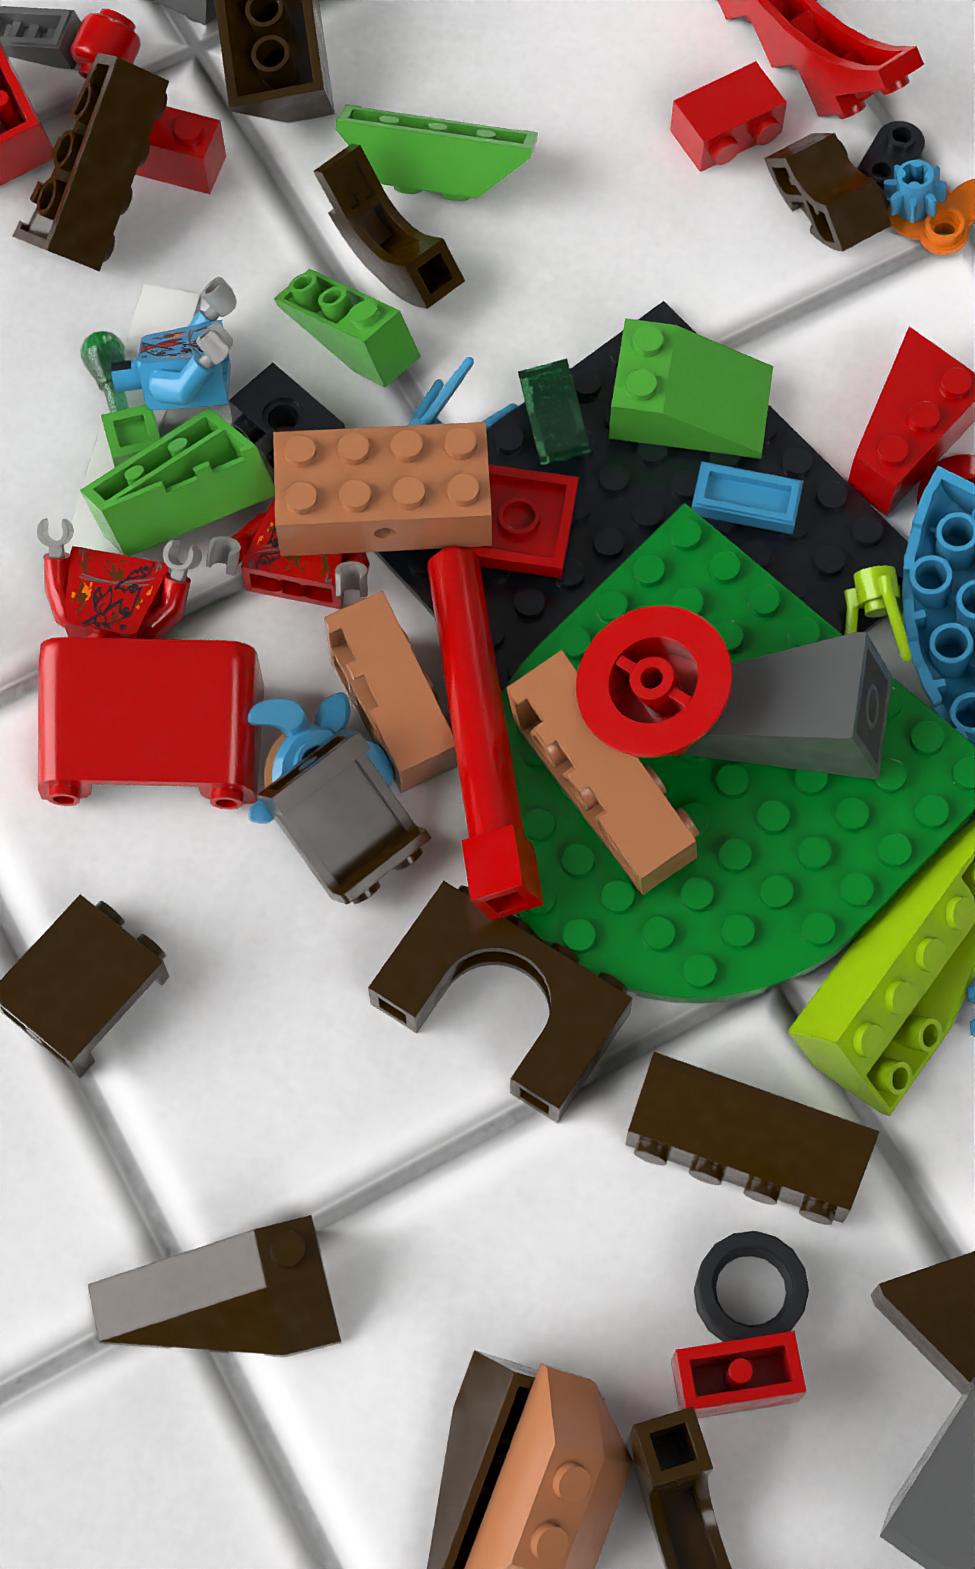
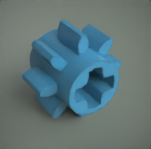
[884,159,946,223]

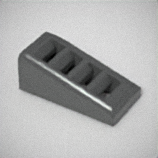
[0,6,81,69]

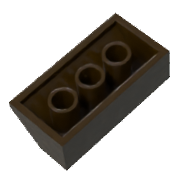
[215,0,335,123]
[625,1052,879,1225]

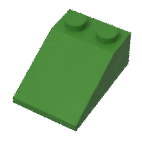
[609,318,773,459]

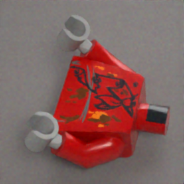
[206,499,370,609]
[37,518,202,639]

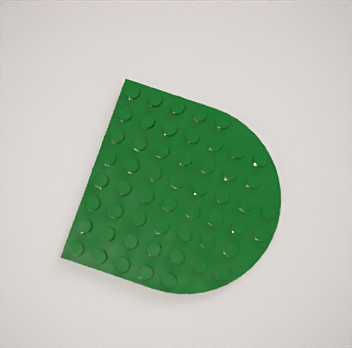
[502,503,975,1004]

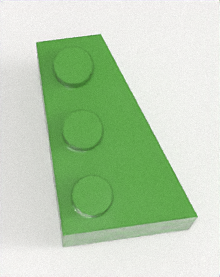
[80,408,275,556]

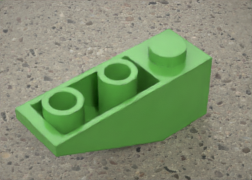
[274,268,421,387]

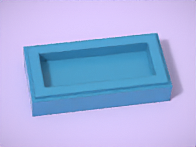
[691,461,803,534]

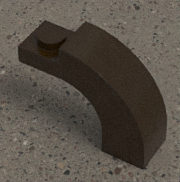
[313,144,465,309]

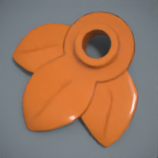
[887,179,975,255]

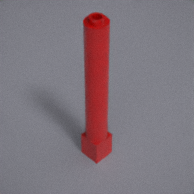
[427,546,544,921]

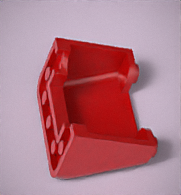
[38,637,264,810]

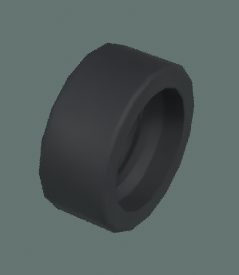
[694,1231,809,1342]

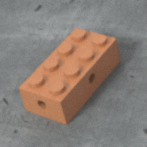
[273,422,492,556]

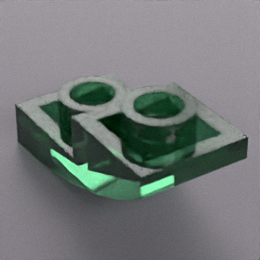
[518,358,591,465]

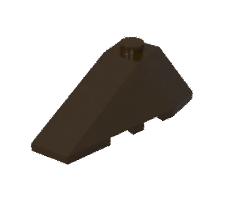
[88,1215,342,1357]

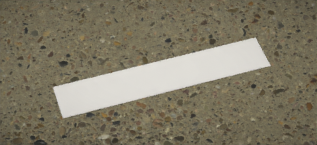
[64,284,200,555]

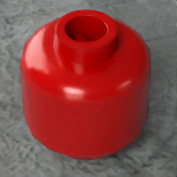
[70,9,141,79]

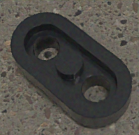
[857,121,925,206]

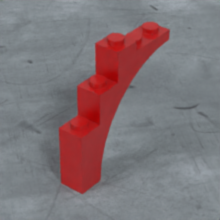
[717,0,924,119]

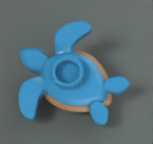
[247,692,394,824]

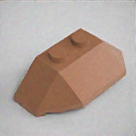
[464,1363,634,1569]

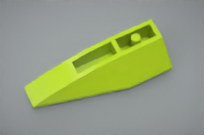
[788,819,975,1116]

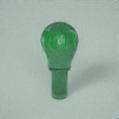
[80,330,129,413]

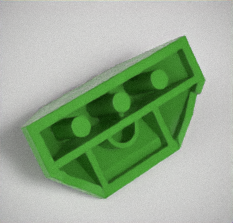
[335,104,538,201]

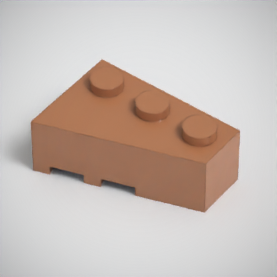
[324,590,458,793]

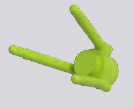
[844,565,914,664]

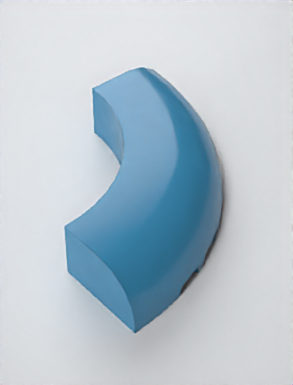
[902,466,975,745]

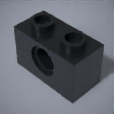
[228,362,345,470]

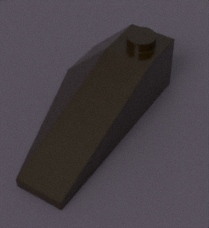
[427,1350,604,1569]

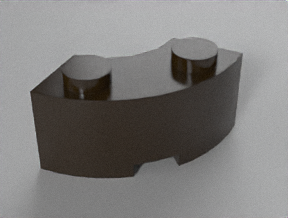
[764,133,892,252]

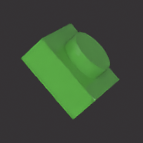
[101,404,160,467]

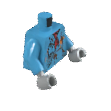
[111,277,237,410]

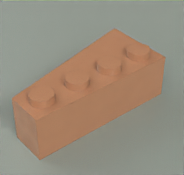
[506,650,699,895]

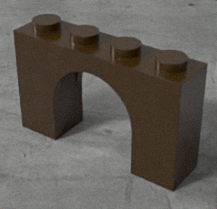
[368,881,633,1124]
[626,1406,732,1569]

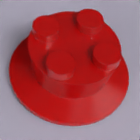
[576,605,733,758]

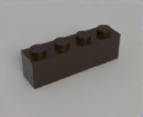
[12,53,169,272]

